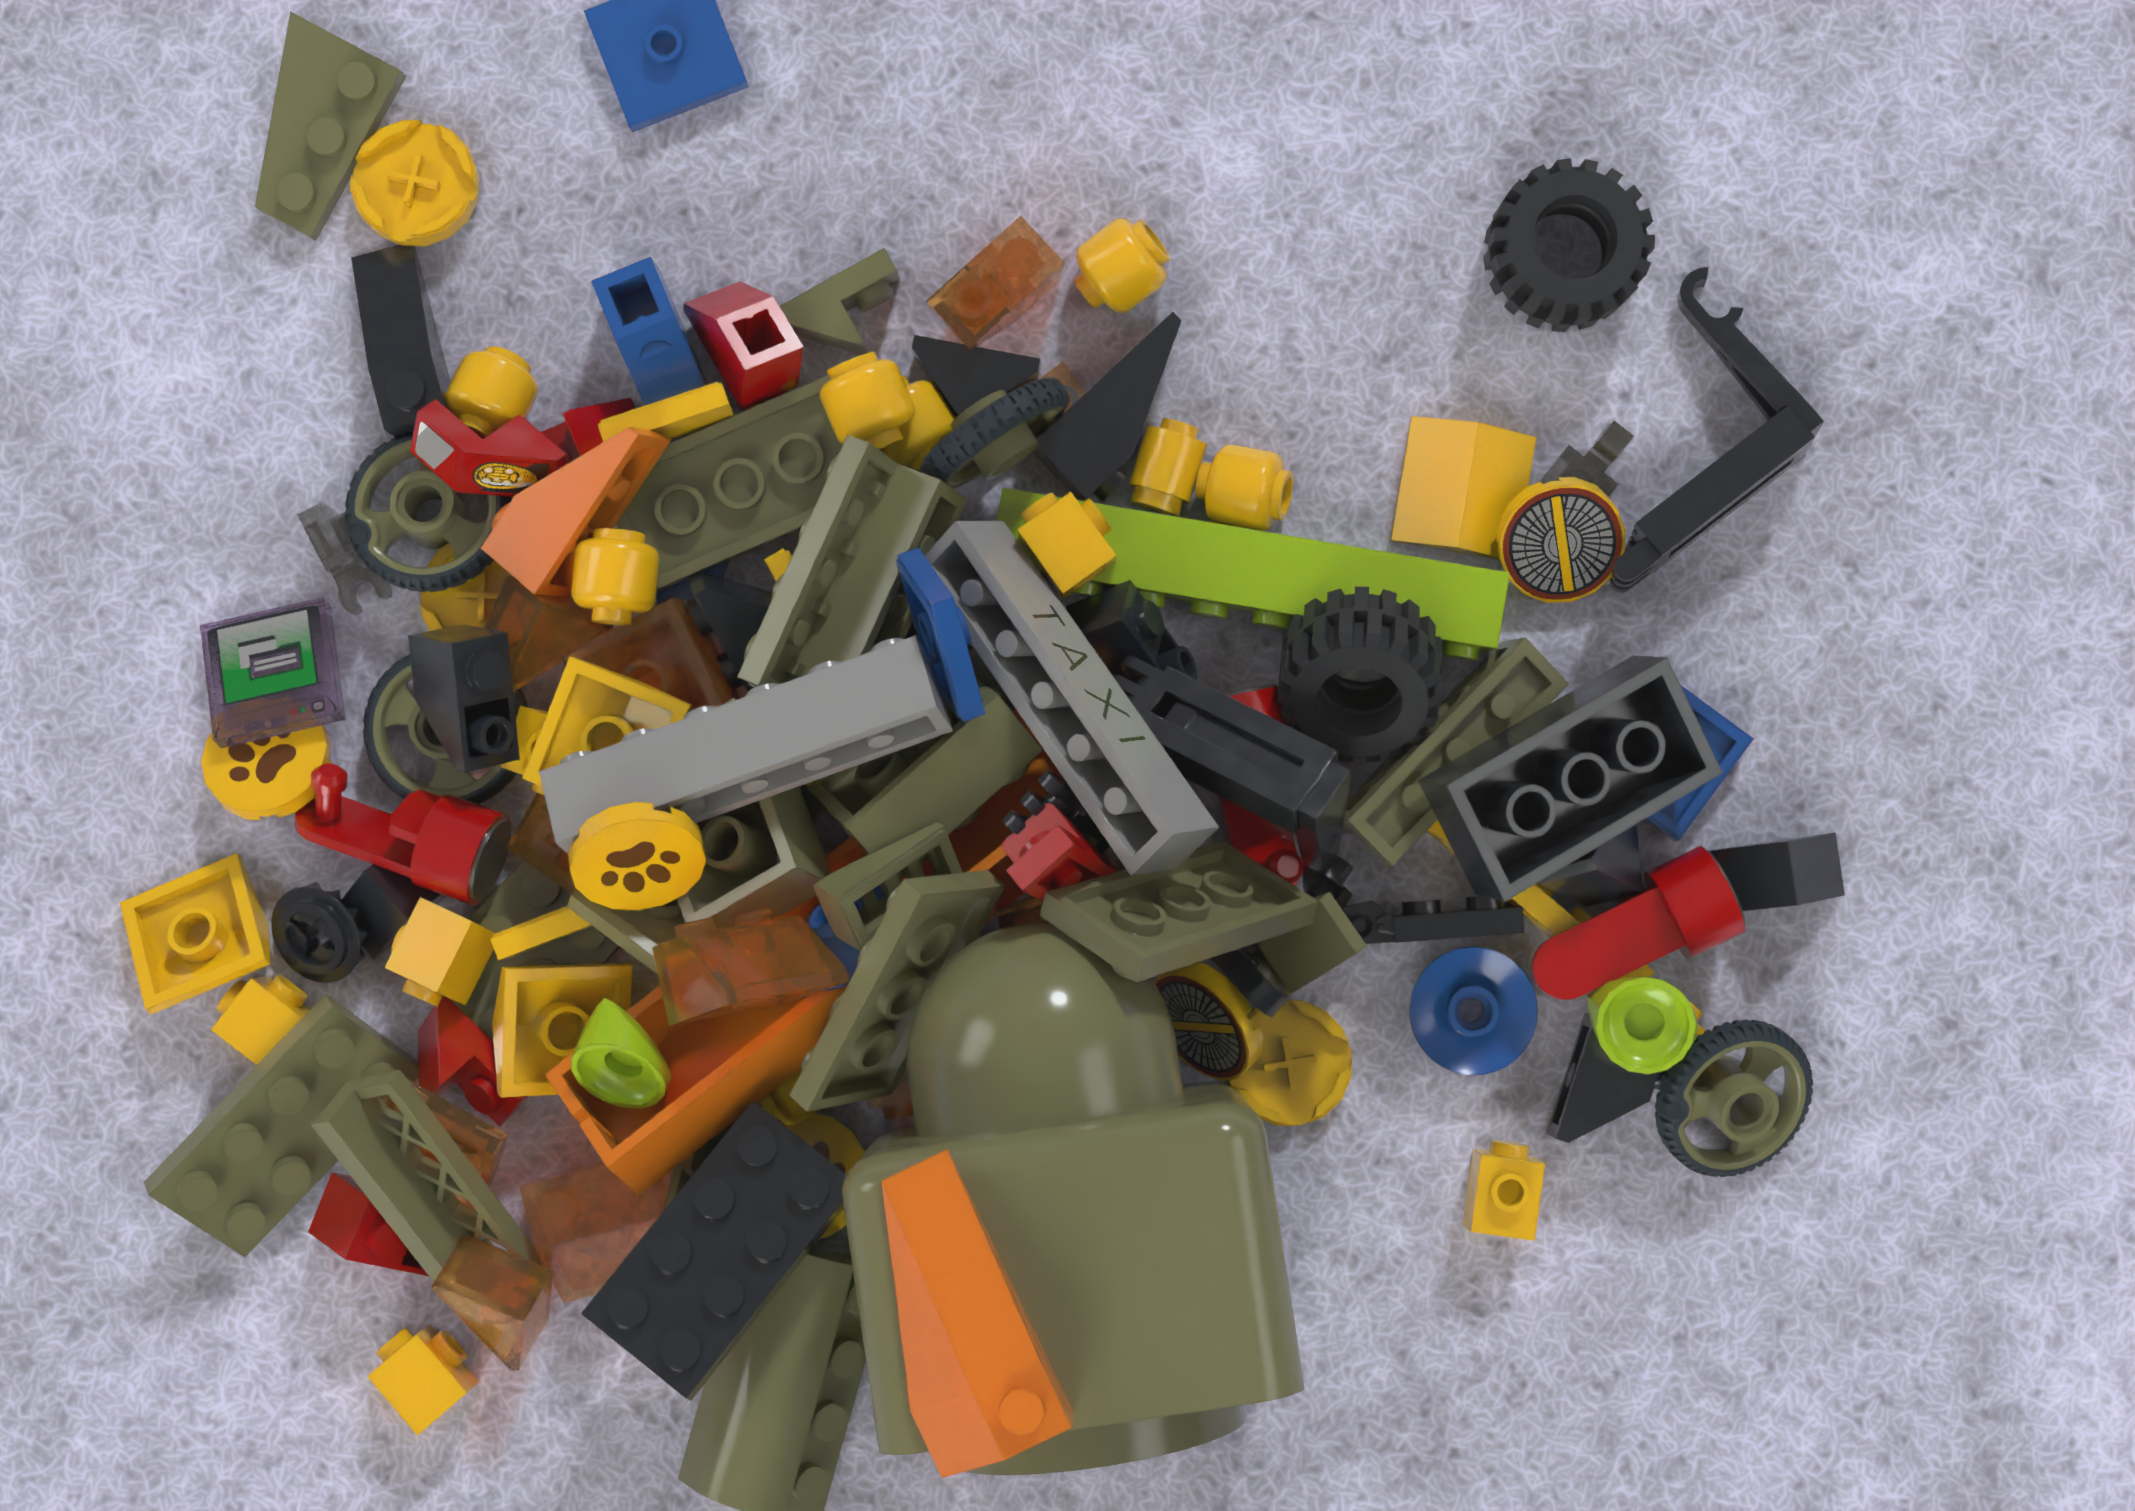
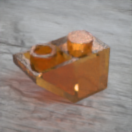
[926,216,1065,350]

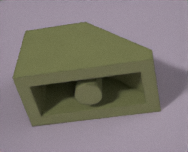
[1245,892,1367,995]

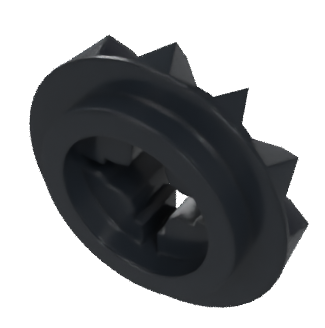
[271,882,368,983]

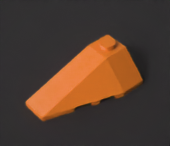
[881,1148,1074,1478]

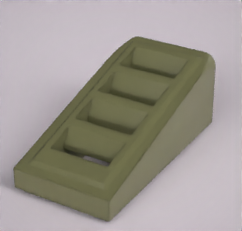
[813,822,963,951]

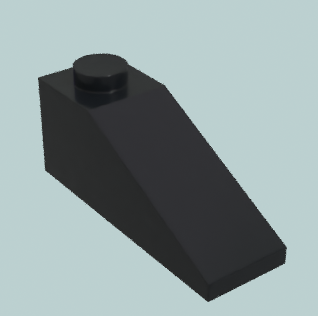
[351,245,451,437]
[1033,312,1182,502]

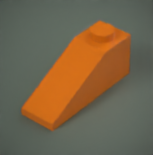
[481,427,671,597]

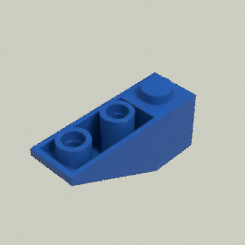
[591,257,707,444]

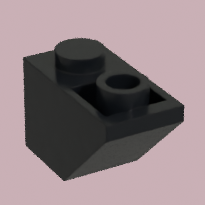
[685,572,772,692]
[1066,580,1197,679]
[408,624,520,773]

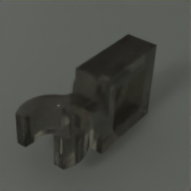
[1537,420,1634,497]
[297,503,392,615]

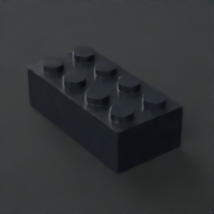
[1418,655,1723,902]
[581,1101,846,1401]

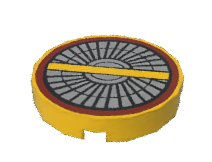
[1496,477,1626,603]
[1154,962,1263,1081]

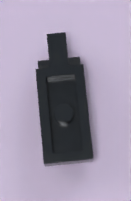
[1340,896,1525,944]

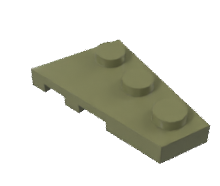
[255,11,406,241]

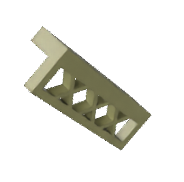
[1342,637,1569,866]
[311,1070,546,1315]

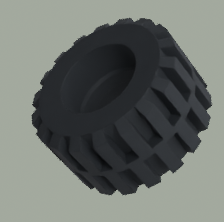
[1483,158,1655,332]
[1278,586,1443,763]

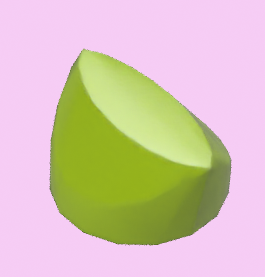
[1587,977,1698,1074]
[571,998,672,1108]

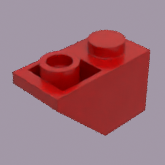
[683,281,803,410]
[308,1172,429,1276]

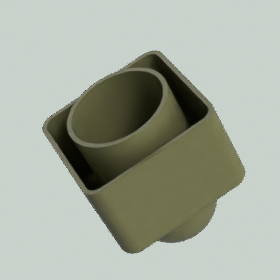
[842,922,1305,1475]

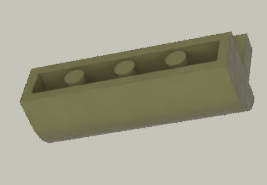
[737,435,967,688]
[678,1245,866,1511]

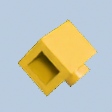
[1017,492,1117,599]
[385,897,496,1007]
[211,975,310,1065]
[1462,1140,1545,1241]
[367,1324,479,1436]

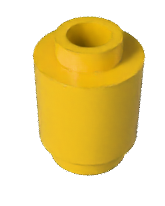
[1129,418,1207,517]

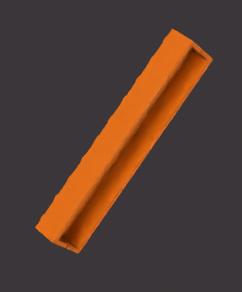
[545,709,1065,1195]

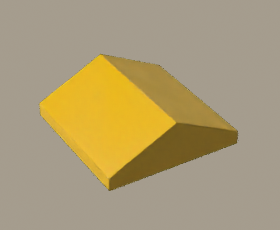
[1390,416,1537,560]
[522,656,693,786]
[119,853,270,1015]
[492,963,632,1097]

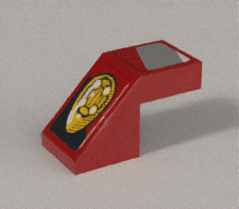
[410,399,566,497]

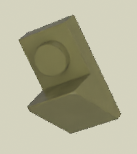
[779,248,900,355]

